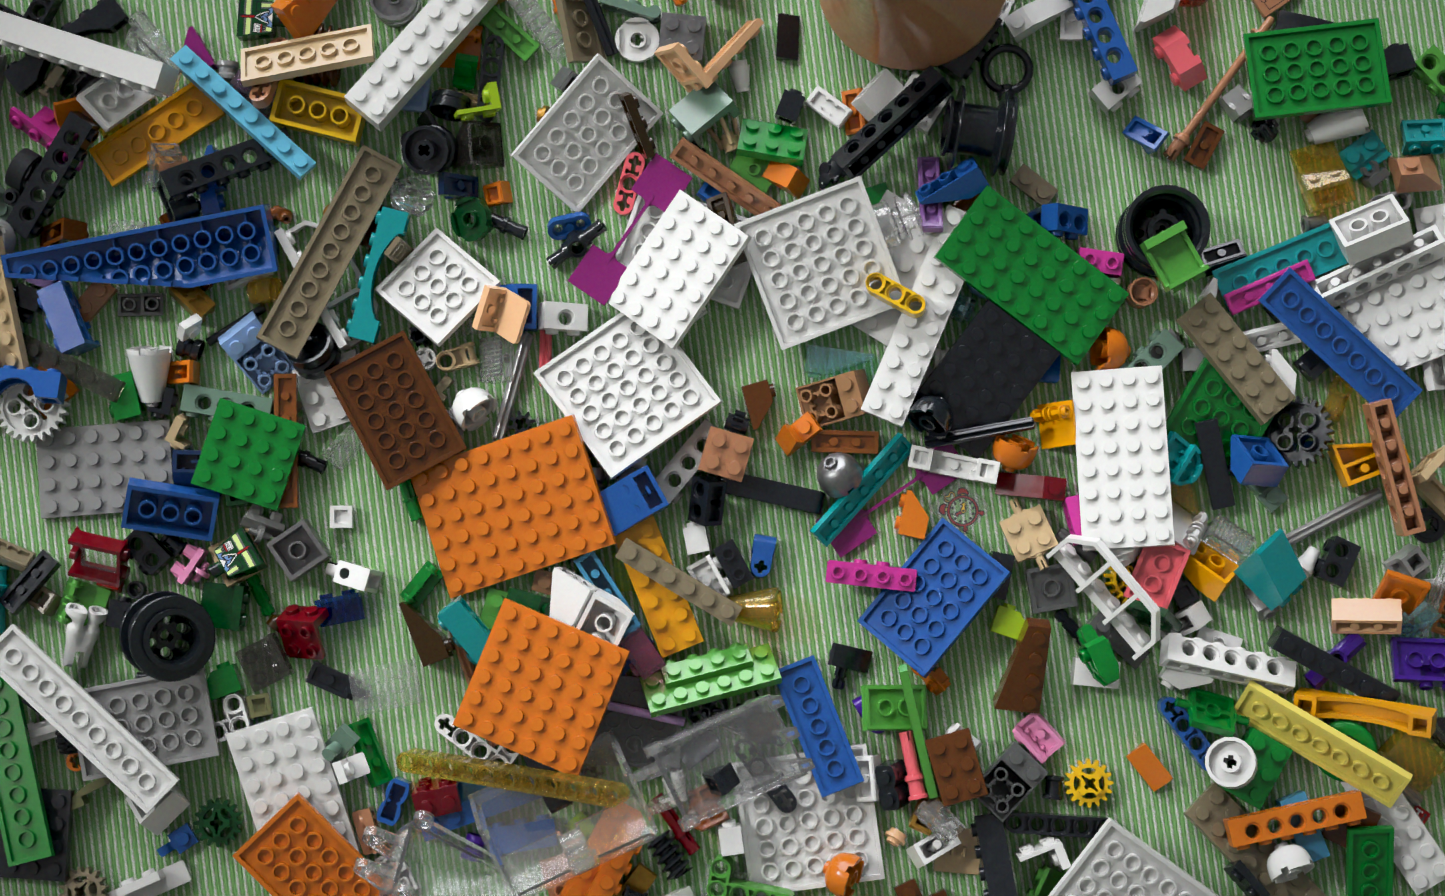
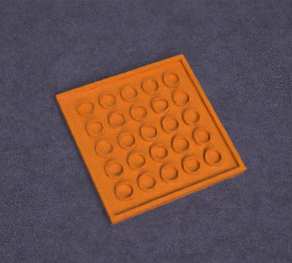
[452,598,631,779]

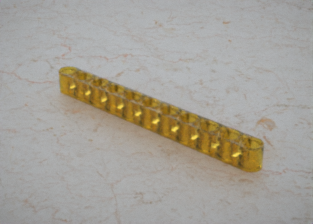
[396,748,630,808]

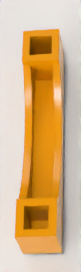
[1294,687,1438,738]

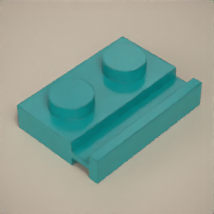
[1335,129,1392,182]

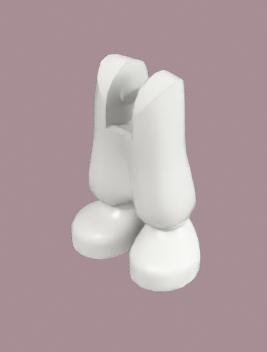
[63,603,108,668]

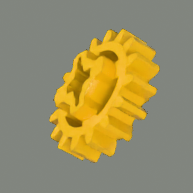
[1063,758,1114,808]

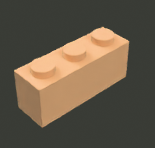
[1331,598,1402,635]

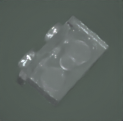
[914,798,966,846]

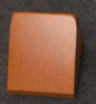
[482,181,513,207]

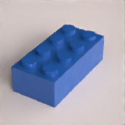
[121,477,220,542]

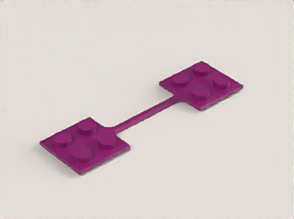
[567,153,693,306]
[816,444,959,558]

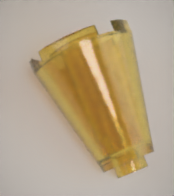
[726,587,783,632]

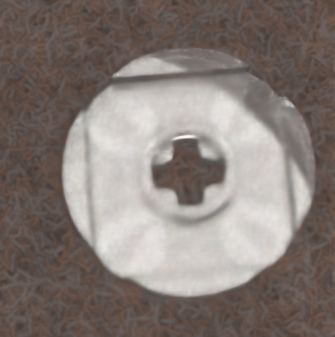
[390,175,435,217]

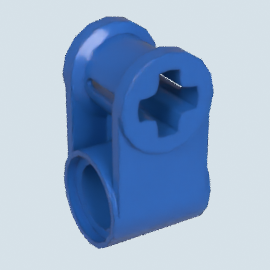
[750,534,777,578]

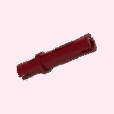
[651,793,701,856]

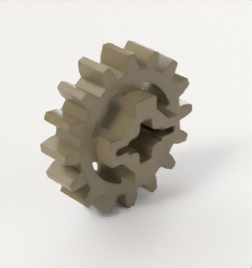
[59,866,110,896]

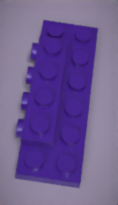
[1390,637,1445,691]

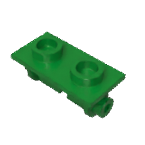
[400,560,443,609]

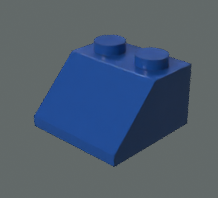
[1231,434,1289,487]

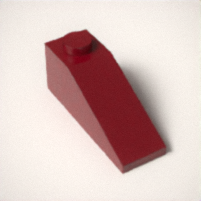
[995,472,1067,502]

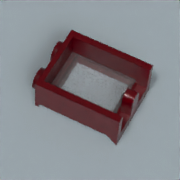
[68,526,131,588]

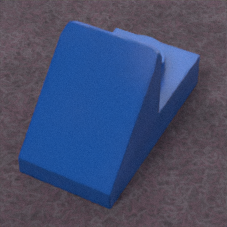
[1122,115,1170,154]

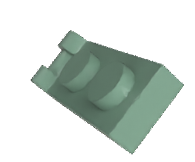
[599,0,661,24]

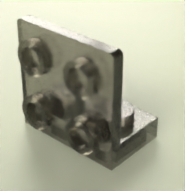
[236,633,295,692]

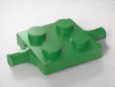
[1174,687,1250,737]

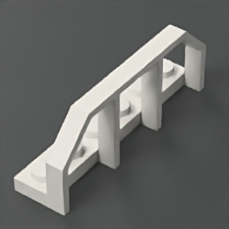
[274,220,380,352]
[1046,534,1160,660]

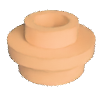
[885,827,907,847]

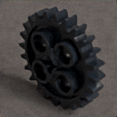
[1263,395,1335,469]

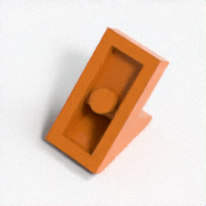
[775,411,823,457]

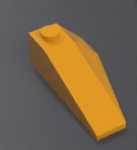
[1175,539,1243,602]

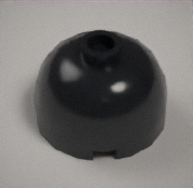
[907,396,954,439]

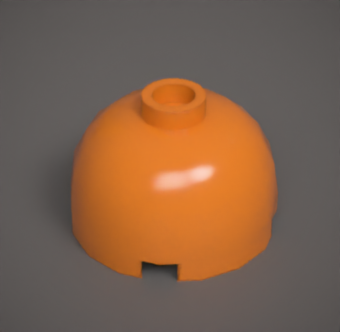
[1089,327,1131,370]
[992,434,1039,472]
[823,852,864,896]

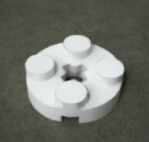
[615,17,659,63]

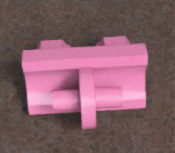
[170,544,210,585]

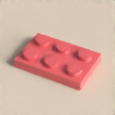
[1123,544,1191,609]

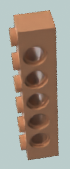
[1362,398,1426,537]

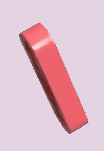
[613,152,645,216]

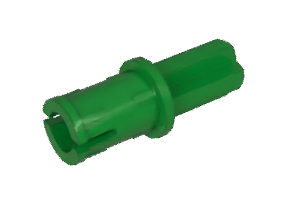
[399,479,424,522]

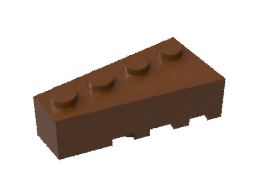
[993,617,1051,714]

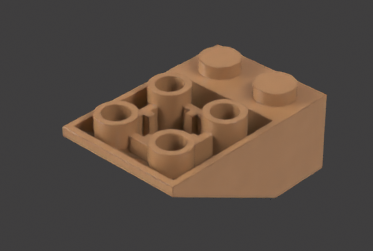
[795,369,870,427]

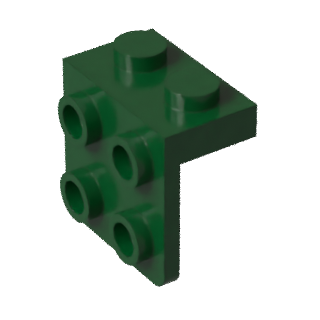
[201,582,251,631]

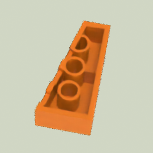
[270,0,337,39]

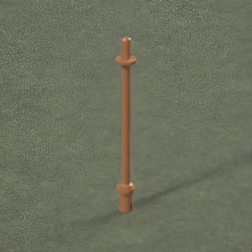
[1163,16,1275,162]

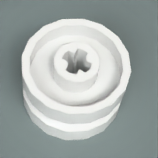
[1205,737,1258,789]

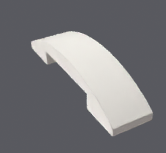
[908,445,1000,484]

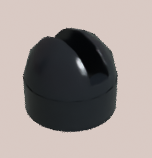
[127,581,147,599]

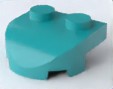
[1167,431,1203,486]

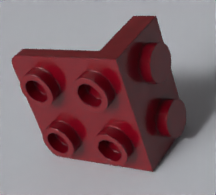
[276,604,329,660]
[411,772,463,821]

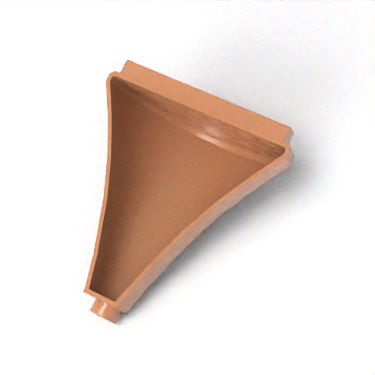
[819,0,1006,70]

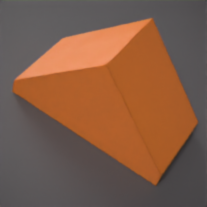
[761,161,810,199]
[167,360,200,385]

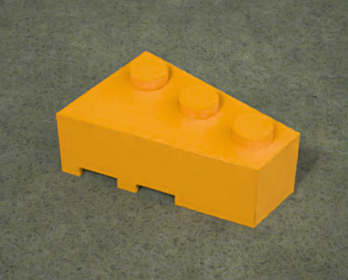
[1327,441,1411,488]

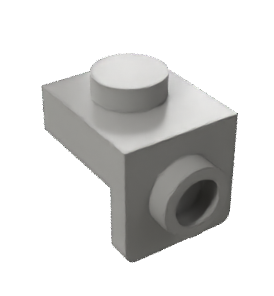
[1244,588,1279,621]

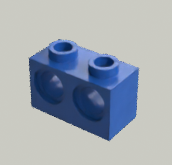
[1041,203,1088,240]

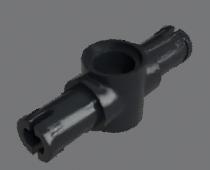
[546,219,607,269]

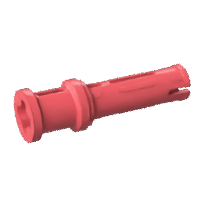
[898,730,929,801]

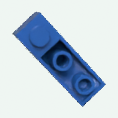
[915,157,990,205]

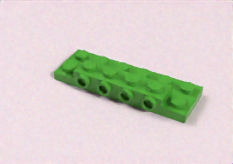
[639,642,782,718]

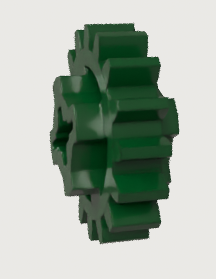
[193,797,244,847]

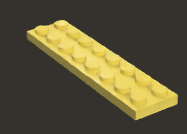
[1234,680,1413,809]

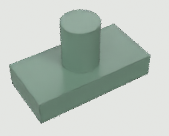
[322,722,360,763]

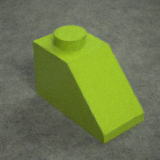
[988,603,1025,640]

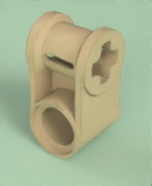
[436,342,481,373]

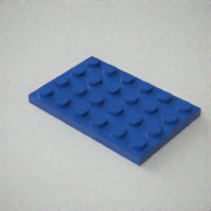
[857,517,1012,678]

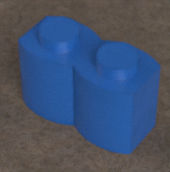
[377,776,413,826]

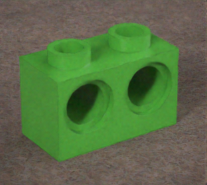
[1412,44,1445,98]

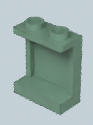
[669,82,741,146]

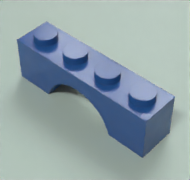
[0,365,68,405]

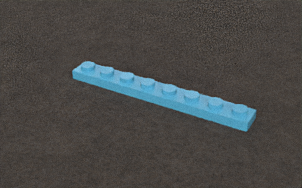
[170,45,316,180]

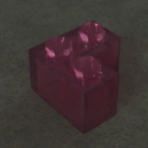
[619,626,666,680]

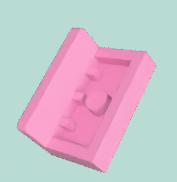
[1012,713,1066,764]

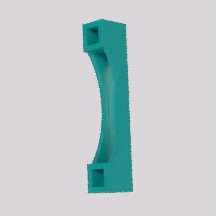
[346,206,411,344]

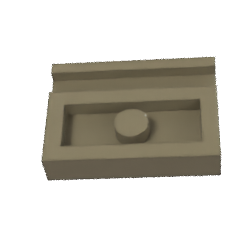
[37,65,65,97]

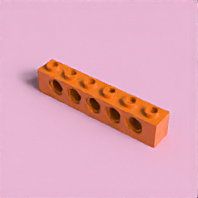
[1223,790,1367,850]

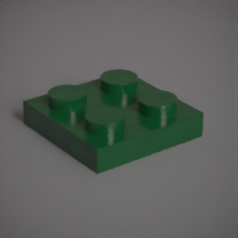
[1126,598,1183,633]

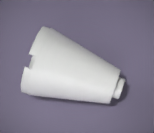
[1304,109,1370,145]
[126,345,172,407]

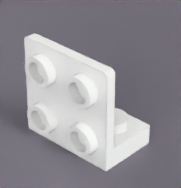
[1014,835,1071,870]

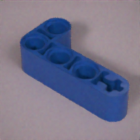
[1157,696,1231,771]

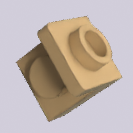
[165,413,192,450]

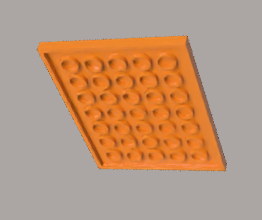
[411,414,617,599]

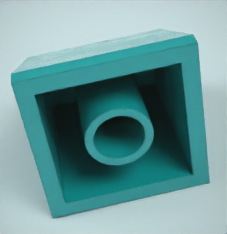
[1233,528,1307,611]

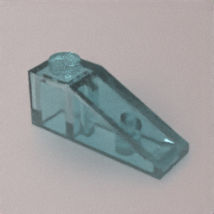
[804,344,875,379]

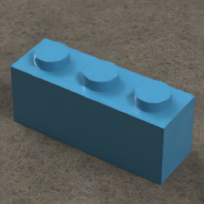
[1275,790,1330,862]

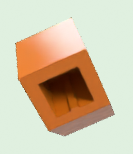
[894,490,929,540]

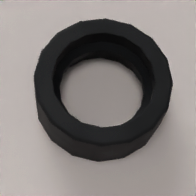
[5,148,43,193]

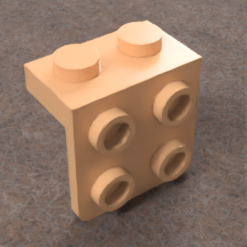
[472,285,531,344]

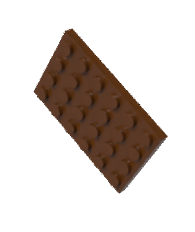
[324,330,467,491]

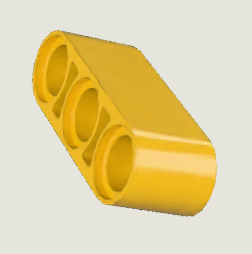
[865,272,926,318]

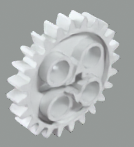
[0,384,70,443]

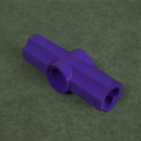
[1303,634,1367,690]

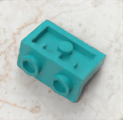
[1400,119,1445,156]

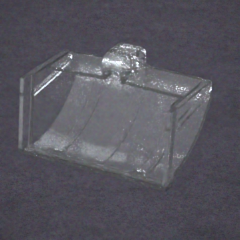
[468,729,659,896]

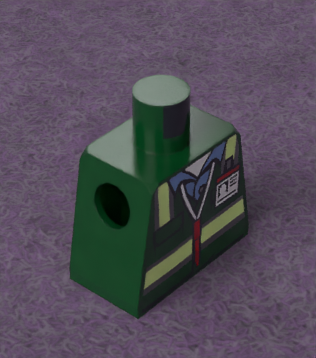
[236,0,285,41]
[208,528,267,580]

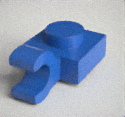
[157,822,200,858]

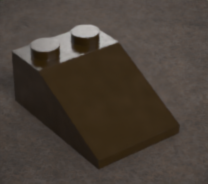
[399,602,455,667]

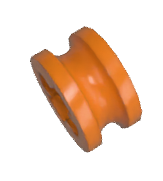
[66,753,81,771]

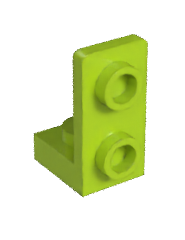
[454,82,502,121]

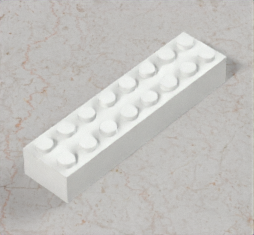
[344,0,498,132]
[0,11,179,98]

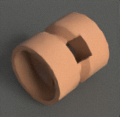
[1125,277,1159,309]

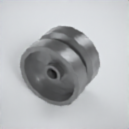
[369,0,421,28]

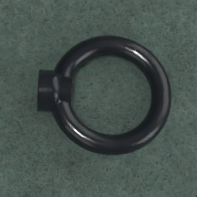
[980,44,1034,101]

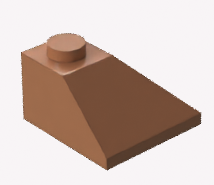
[1387,154,1442,193]

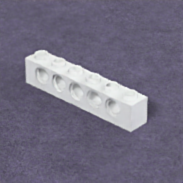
[1310,225,1445,307]
[1159,633,1296,694]

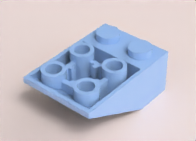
[218,311,295,395]

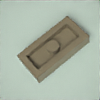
[1009,163,1058,207]

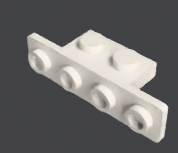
[107,860,192,896]

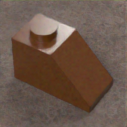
[40,217,89,248]
[741,380,776,431]

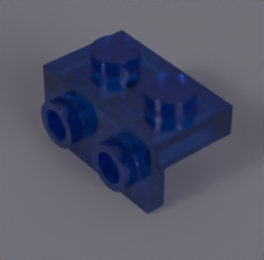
[314,589,366,627]

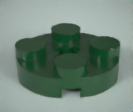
[451,197,493,242]

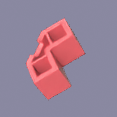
[1152,25,1207,91]

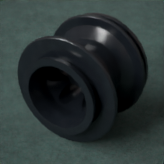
[940,85,1018,176]
[119,591,216,682]

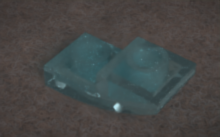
[1397,600,1442,637]

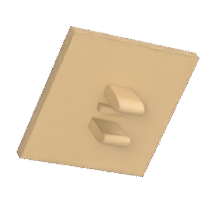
[933,826,980,875]

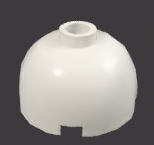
[451,387,497,431]
[1267,842,1315,883]

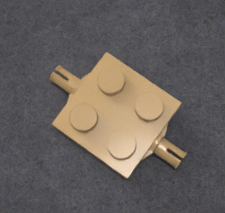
[999,498,1058,571]

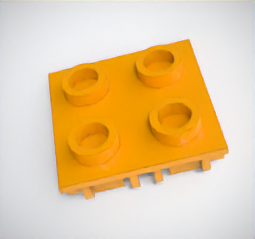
[1030,400,1076,449]

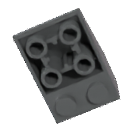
[978,741,1049,822]

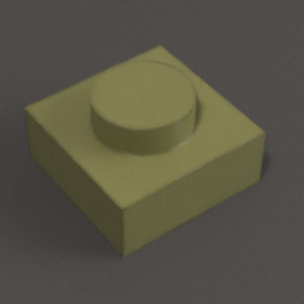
[245,692,273,720]

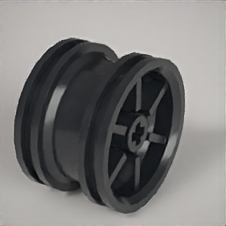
[1115,185,1211,278]

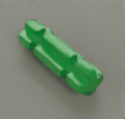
[246,574,275,617]

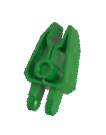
[1076,624,1120,687]

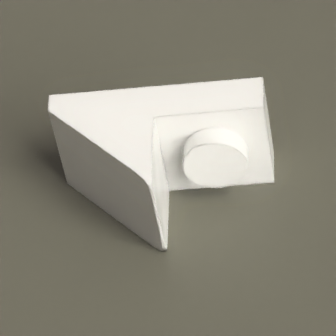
[332,752,370,785]

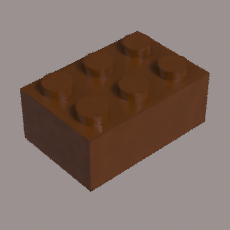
[925,728,989,808]

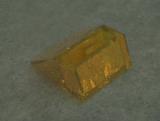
[1289,141,1356,215]

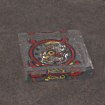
[928,478,991,535]

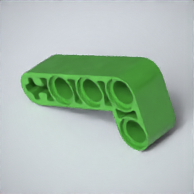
[707,854,796,896]

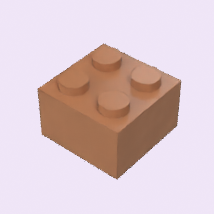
[697,426,754,483]

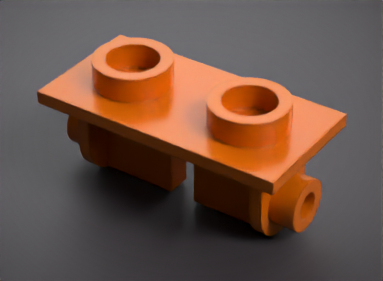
[910,666,951,696]

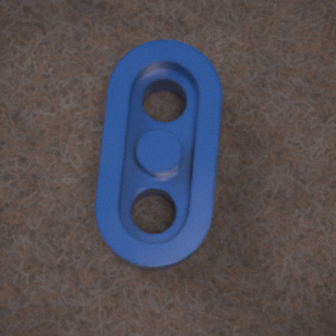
[547,212,592,240]

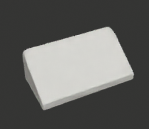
[855,755,881,802]

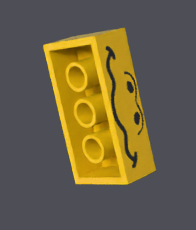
[269,79,366,147]

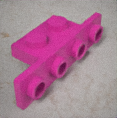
[9,106,84,172]
[825,559,917,592]

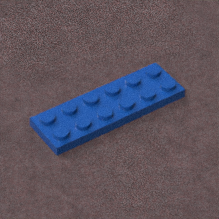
[777,655,864,798]

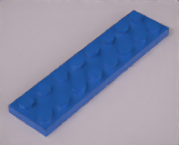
[1258,267,1423,418]

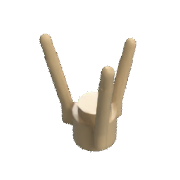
[707,116,740,154]

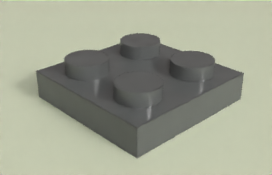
[1025,563,1078,614]

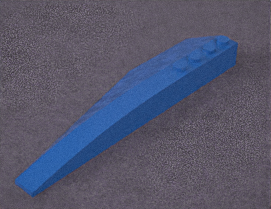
[0,204,279,288]

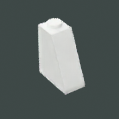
[549,566,600,627]

